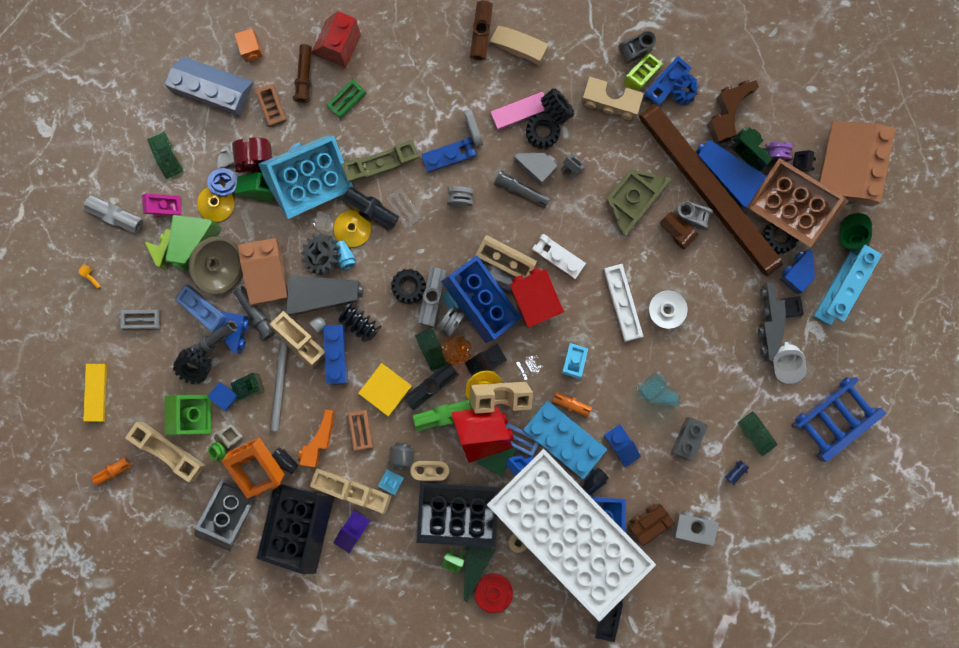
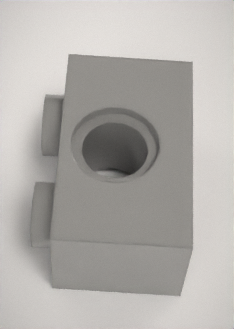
[672,510,718,546]

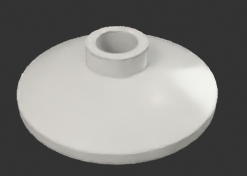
[649,290,688,329]

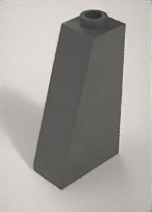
[286,276,363,316]

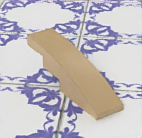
[310,468,392,514]

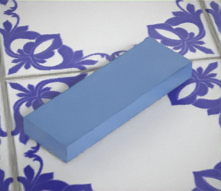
[175,284,226,333]

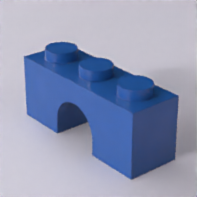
[323,325,348,385]

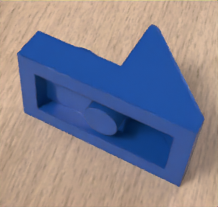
[603,424,641,467]

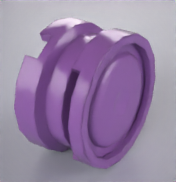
[765,141,793,163]

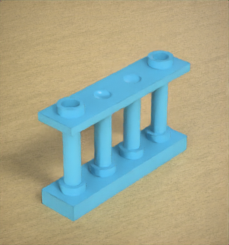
[813,245,882,326]

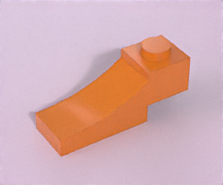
[298,409,335,467]

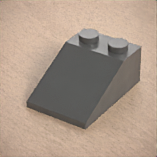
[195,478,256,552]

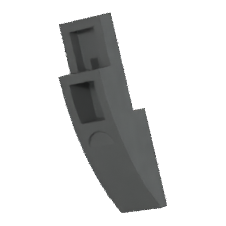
[758,282,786,361]

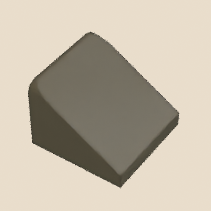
[214,423,243,451]

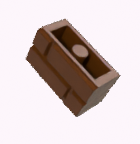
[628,503,675,547]

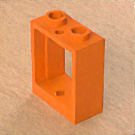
[221,437,285,499]

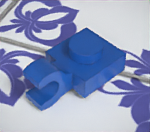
[505,455,534,475]

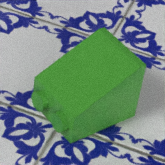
[166,215,221,271]

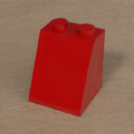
[312,11,361,68]
[509,267,564,328]
[451,407,514,463]

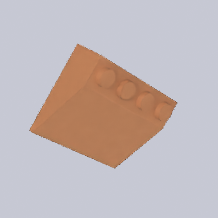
[819,121,896,207]
[747,158,849,248]

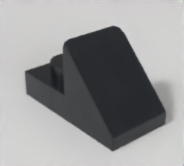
[465,344,507,376]

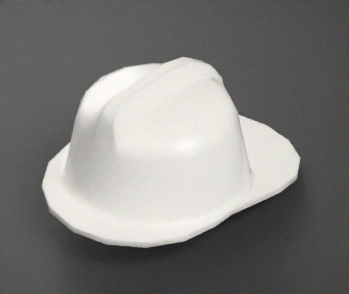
[773,342,807,384]

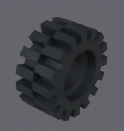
[541,88,575,125]
[526,112,560,149]
[762,223,799,254]
[391,268,426,304]
[173,348,212,384]

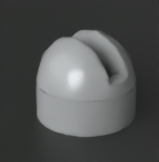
[309,317,326,334]

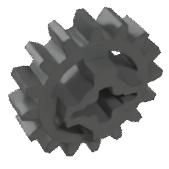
[301,233,341,275]

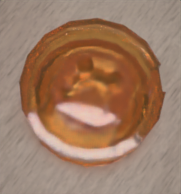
[442,335,471,365]

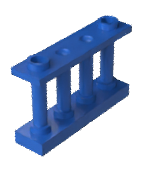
[792,377,887,462]

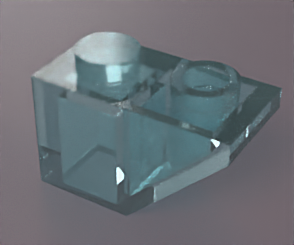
[636,373,681,406]

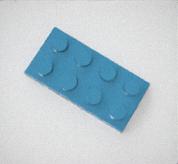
[523,400,607,480]

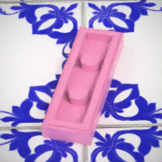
[491,92,546,130]

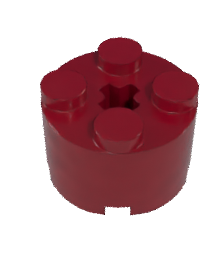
[232,137,272,174]

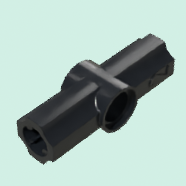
[342,187,399,231]
[403,362,459,411]

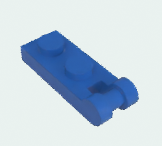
[643,56,692,106]
[422,137,477,173]

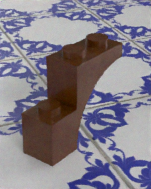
[707,80,759,145]

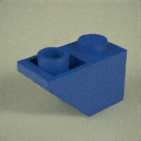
[780,249,815,294]
[220,311,249,354]

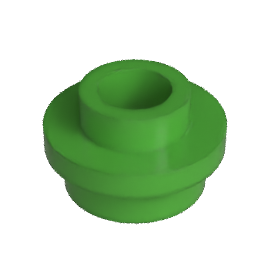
[208,442,226,462]

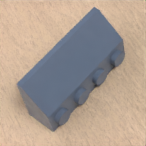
[164,56,254,117]

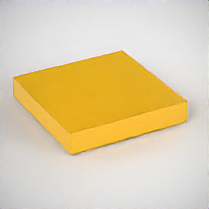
[358,363,412,417]

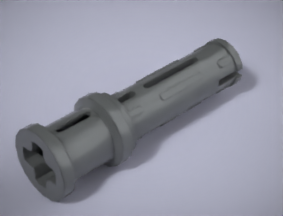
[494,170,550,208]
[233,286,276,341]
[190,320,238,355]

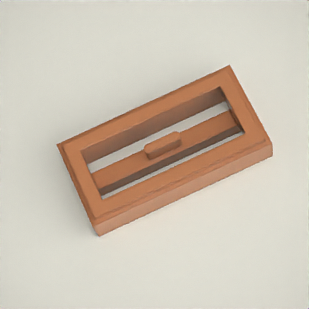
[348,410,373,451]

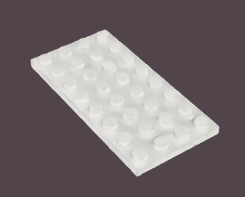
[487,449,656,622]

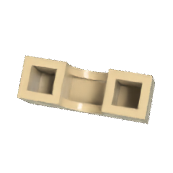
[581,77,644,120]
[469,382,533,413]

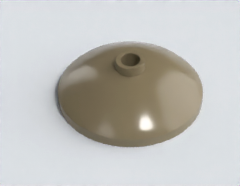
[189,236,242,294]

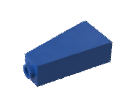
[696,139,767,211]

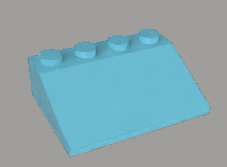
[259,136,353,219]

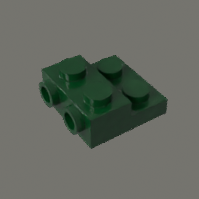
[730,127,772,171]

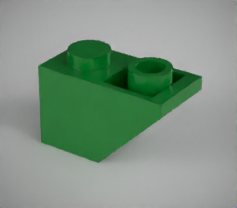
[234,172,274,203]

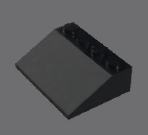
[416,482,499,547]
[257,484,334,574]

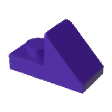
[333,510,371,553]

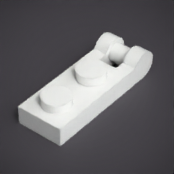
[532,234,586,280]

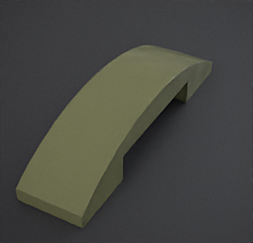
[341,140,419,182]

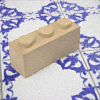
[475,235,537,278]

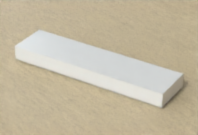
[603,264,644,342]

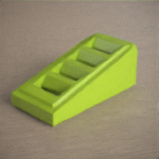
[623,52,663,91]

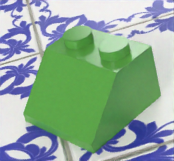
[165,395,211,435]

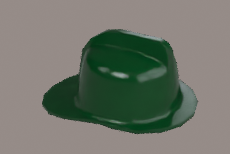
[840,213,872,256]

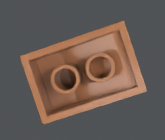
[238,238,288,306]

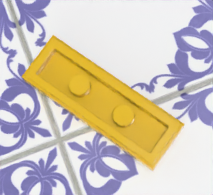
[83,364,107,422]

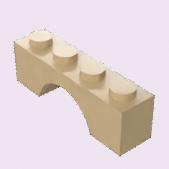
[125,422,206,483]

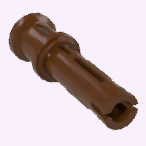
[293,44,312,103]

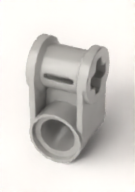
[674,201,713,230]

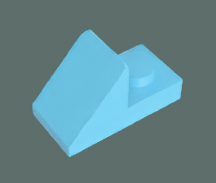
[561,343,588,379]

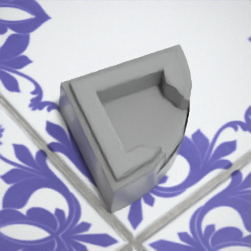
[217,145,234,169]

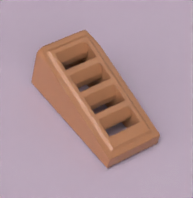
[255,84,286,126]

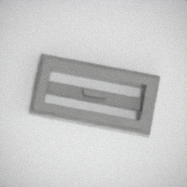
[120,310,161,330]

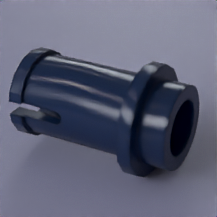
[725,460,749,485]

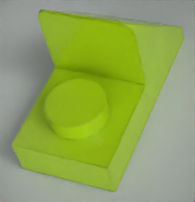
[145,229,171,269]

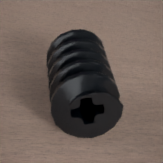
[338,301,382,342]

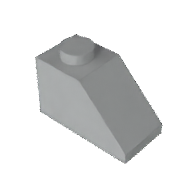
[514,153,558,186]

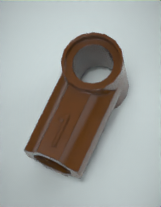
[660,211,699,250]

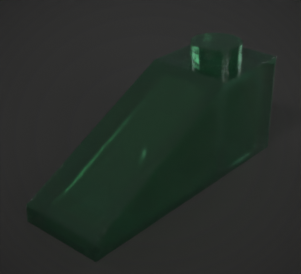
[464,546,496,602]

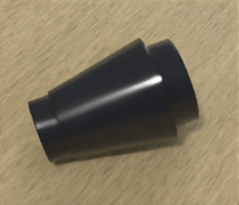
[272,447,299,474]
[582,468,609,496]

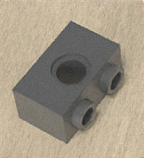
[671,417,708,461]

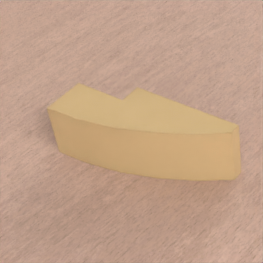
[490,26,549,65]
[269,311,325,369]

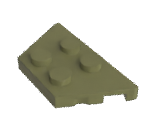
[606,169,671,236]

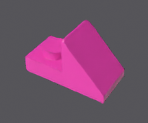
[142,193,182,218]

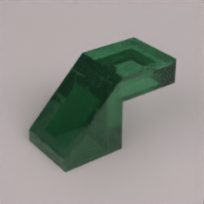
[147,131,183,179]

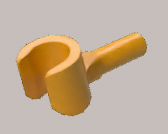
[79,264,101,289]

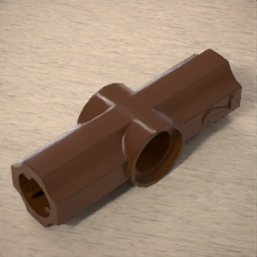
[470,0,493,61]

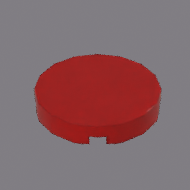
[474,573,513,613]

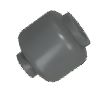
[388,442,415,471]

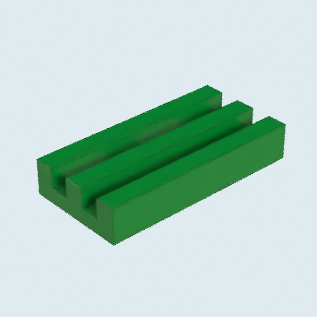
[326,79,367,119]

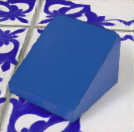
[208,382,238,411]

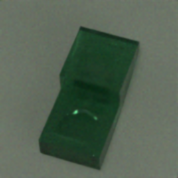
[737,411,777,456]

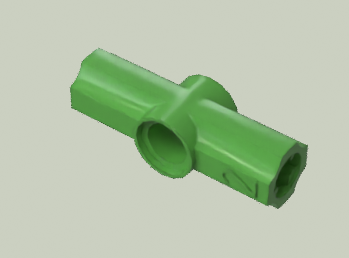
[413,400,471,431]

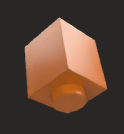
[235,28,262,61]

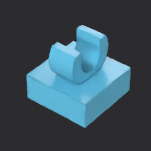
[378,469,404,495]

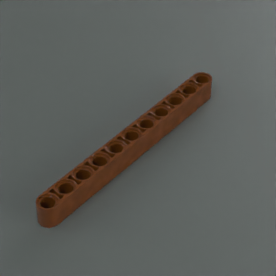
[639,104,783,277]

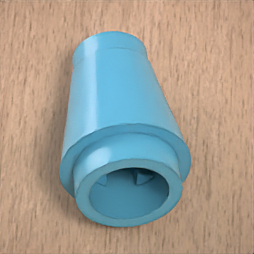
[336,241,356,270]

